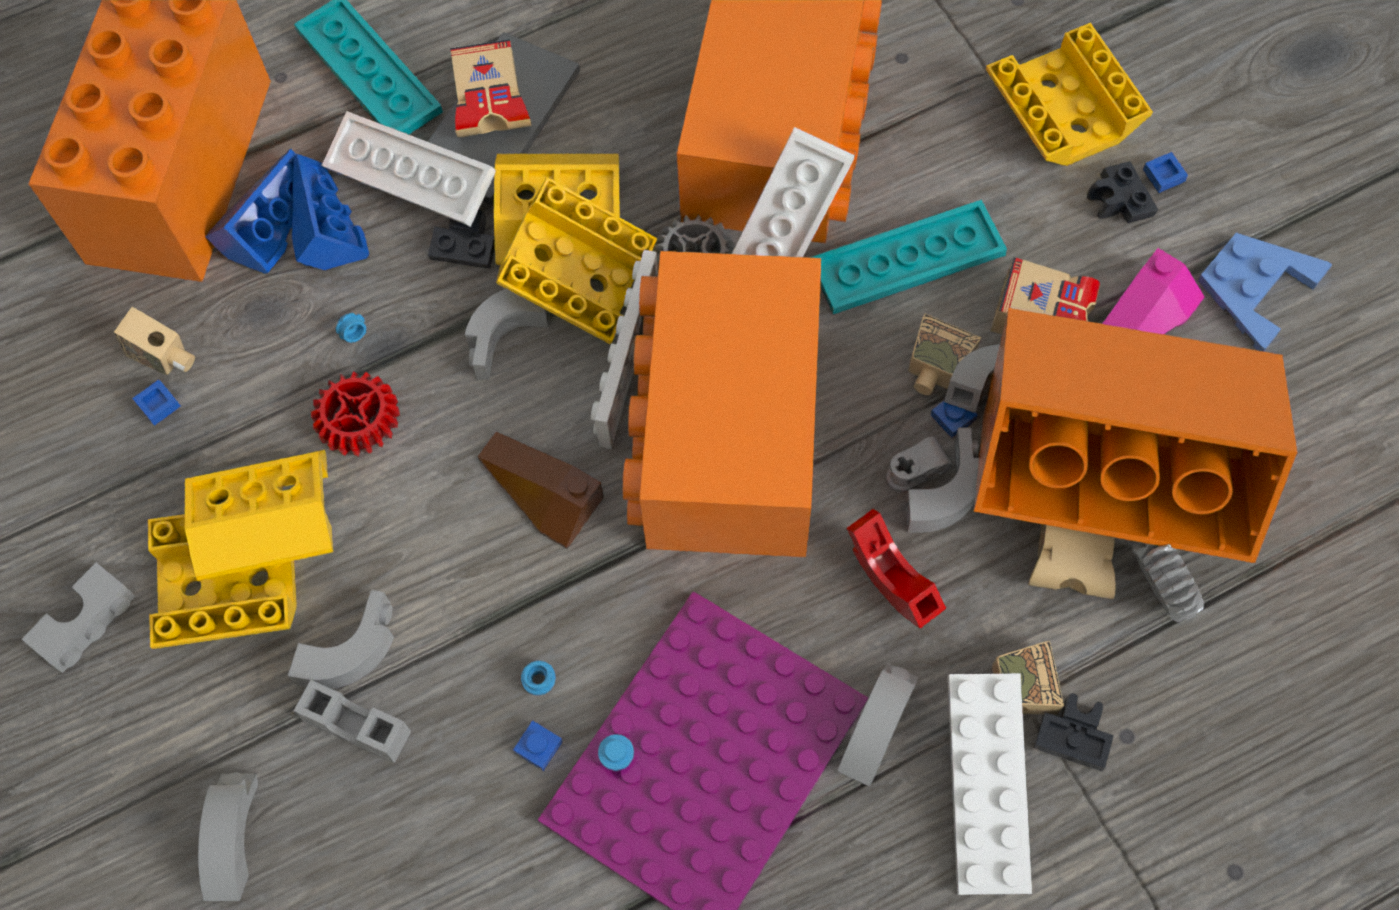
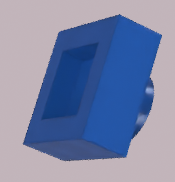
[1143,152,1188,193]
[132,380,181,426]
[931,400,978,438]
[513,721,563,771]

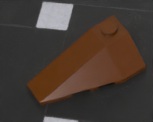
[477,432,604,549]

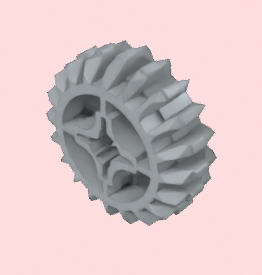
[653,214,736,272]
[1132,542,1204,623]

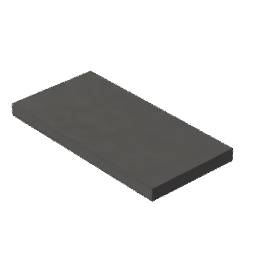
[428,32,580,205]

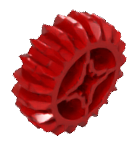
[311,371,400,457]

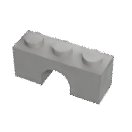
[22,562,135,673]
[294,680,411,763]

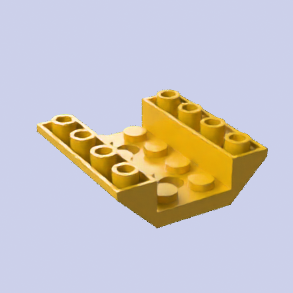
[986,22,1153,166]
[494,154,620,265]
[496,177,657,344]
[185,450,333,581]
[148,514,297,649]

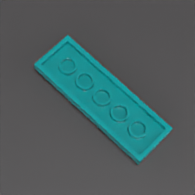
[294,0,443,135]
[810,199,1007,315]

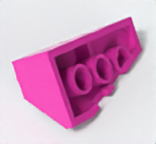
[1102,248,1204,334]

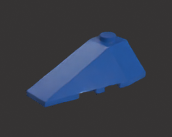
[205,149,296,274]
[292,154,369,270]

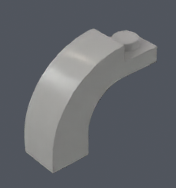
[465,289,551,380]
[944,344,1000,412]
[906,428,979,533]
[288,590,394,689]
[838,663,919,786]
[198,772,258,901]

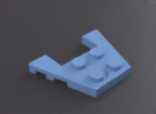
[1198,233,1332,352]

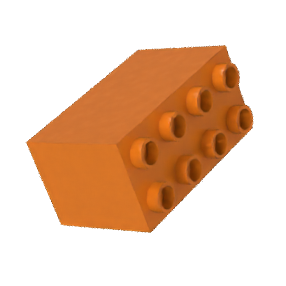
[29,0,271,282]
[677,0,882,244]
[623,251,821,557]
[974,308,1297,563]

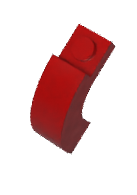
[846,509,946,628]

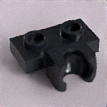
[1087,161,1158,223]
[428,209,495,269]
[1034,693,1114,771]

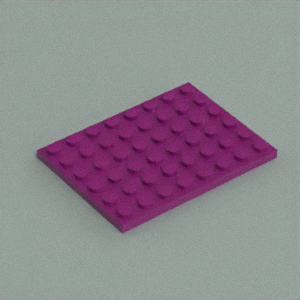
[538,591,868,910]

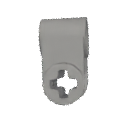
[886,436,952,492]

